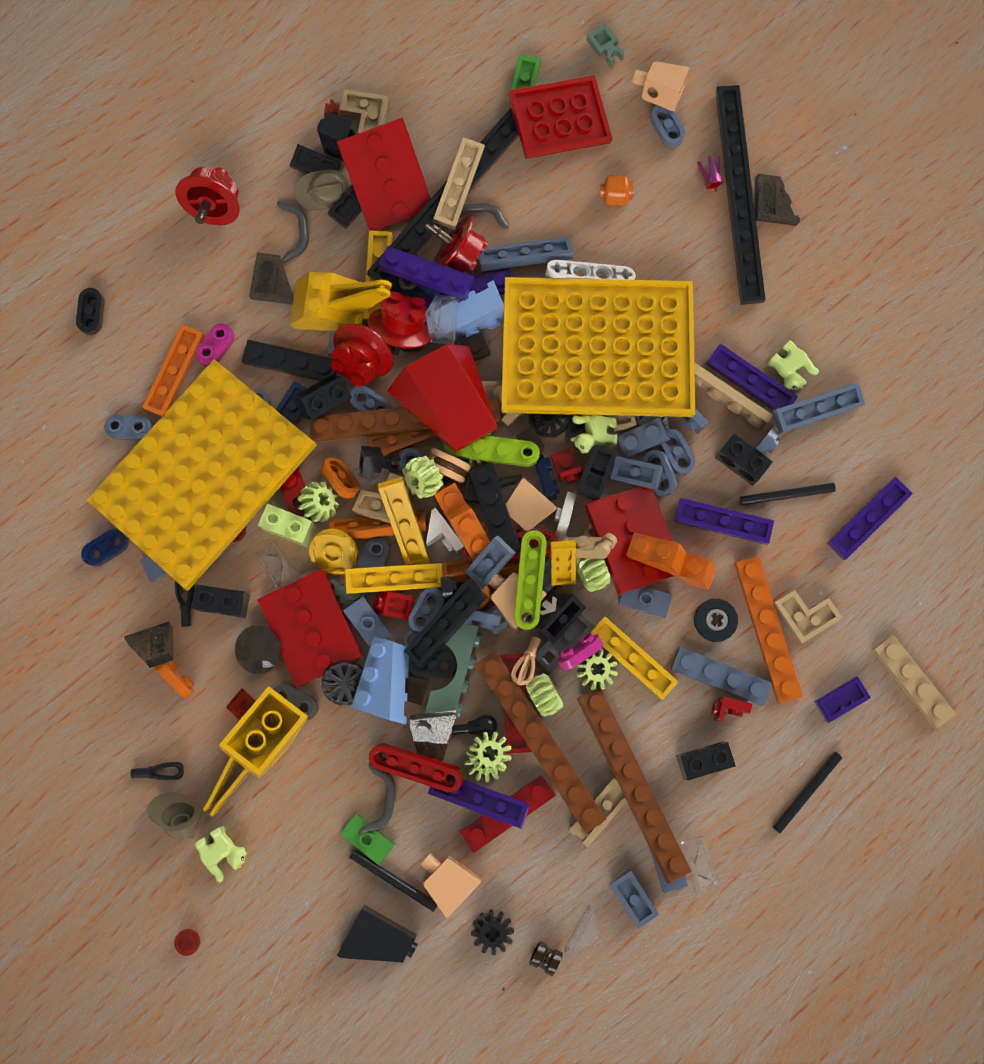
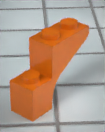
[433,479,490,562]
[626,532,717,590]

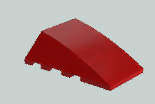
[387,344,498,452]

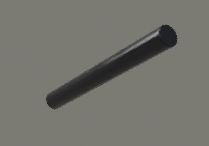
[739,483,836,506]
[772,752,843,834]
[349,849,437,912]

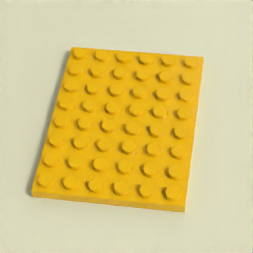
[502,277,695,417]
[87,359,317,591]

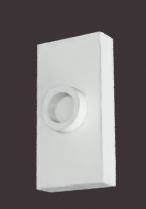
[554,491,576,541]

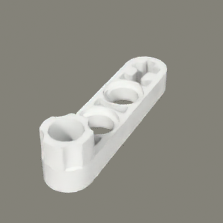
[544,260,636,280]

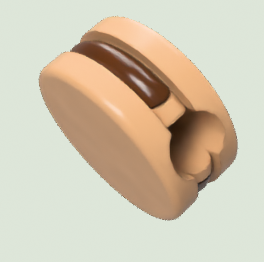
[428,448,471,484]

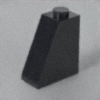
[337,905,418,963]

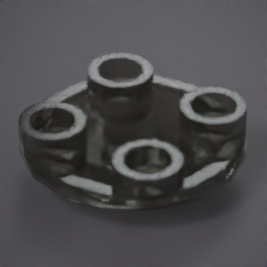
[235,625,282,674]

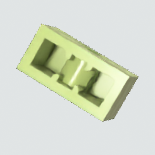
[258,504,316,547]

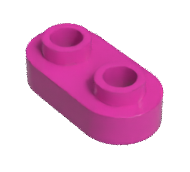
[196,324,235,367]
[557,633,603,671]

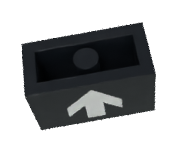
[525,585,586,644]

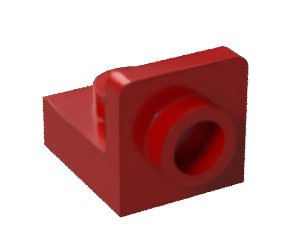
[550,447,583,484]
[373,591,414,620]
[712,697,752,722]

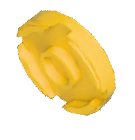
[309,529,358,575]

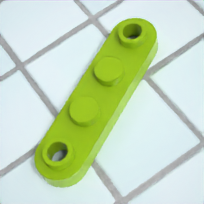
[444,436,540,467]
[514,530,547,630]

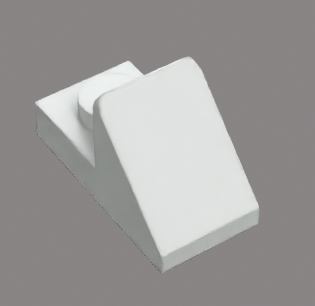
[426,508,464,555]

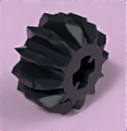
[471,909,514,955]

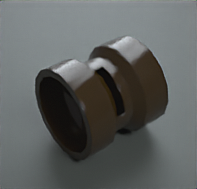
[529,941,563,977]

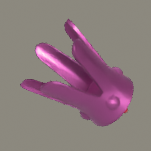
[697,155,723,192]

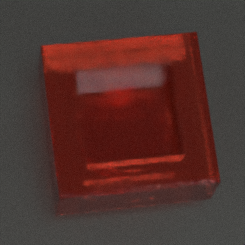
[226,688,256,720]

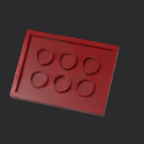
[508,75,613,159]
[336,117,431,231]
[584,486,674,596]
[257,568,364,688]

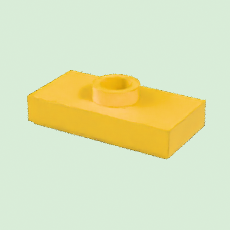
[551,540,576,586]

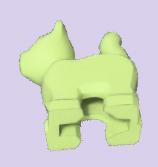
[767,340,819,391]
[570,415,617,454]
[194,826,247,882]

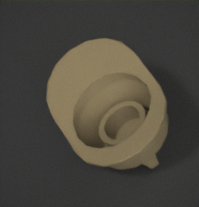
[295,170,350,210]
[147,793,202,839]

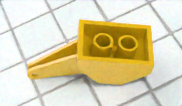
[290,272,392,331]
[203,686,308,817]

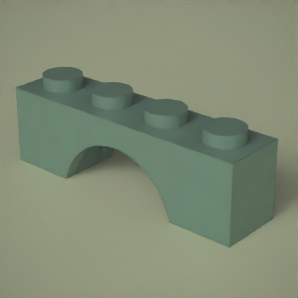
[424,623,482,723]

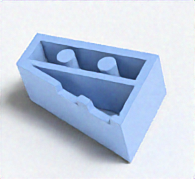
[428,280,504,346]
[351,636,409,725]

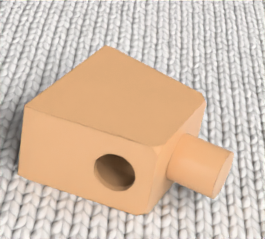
[632,62,690,112]
[506,478,558,532]
[489,572,547,630]
[420,853,481,918]

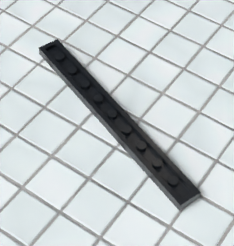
[715,85,766,305]
[367,108,519,282]

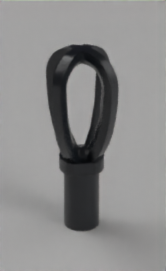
[174,581,195,627]
[130,762,184,780]

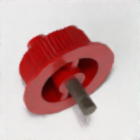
[175,166,240,226]

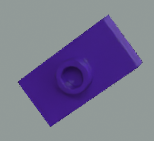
[814,676,871,723]

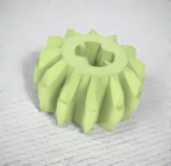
[402,456,443,499]
[297,482,340,522]
[576,558,610,592]
[576,649,618,690]
[526,673,563,717]
[469,732,512,775]
[465,740,507,783]

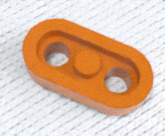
[321,457,360,498]
[153,657,195,699]

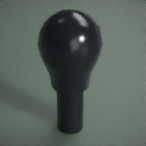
[449,715,497,737]

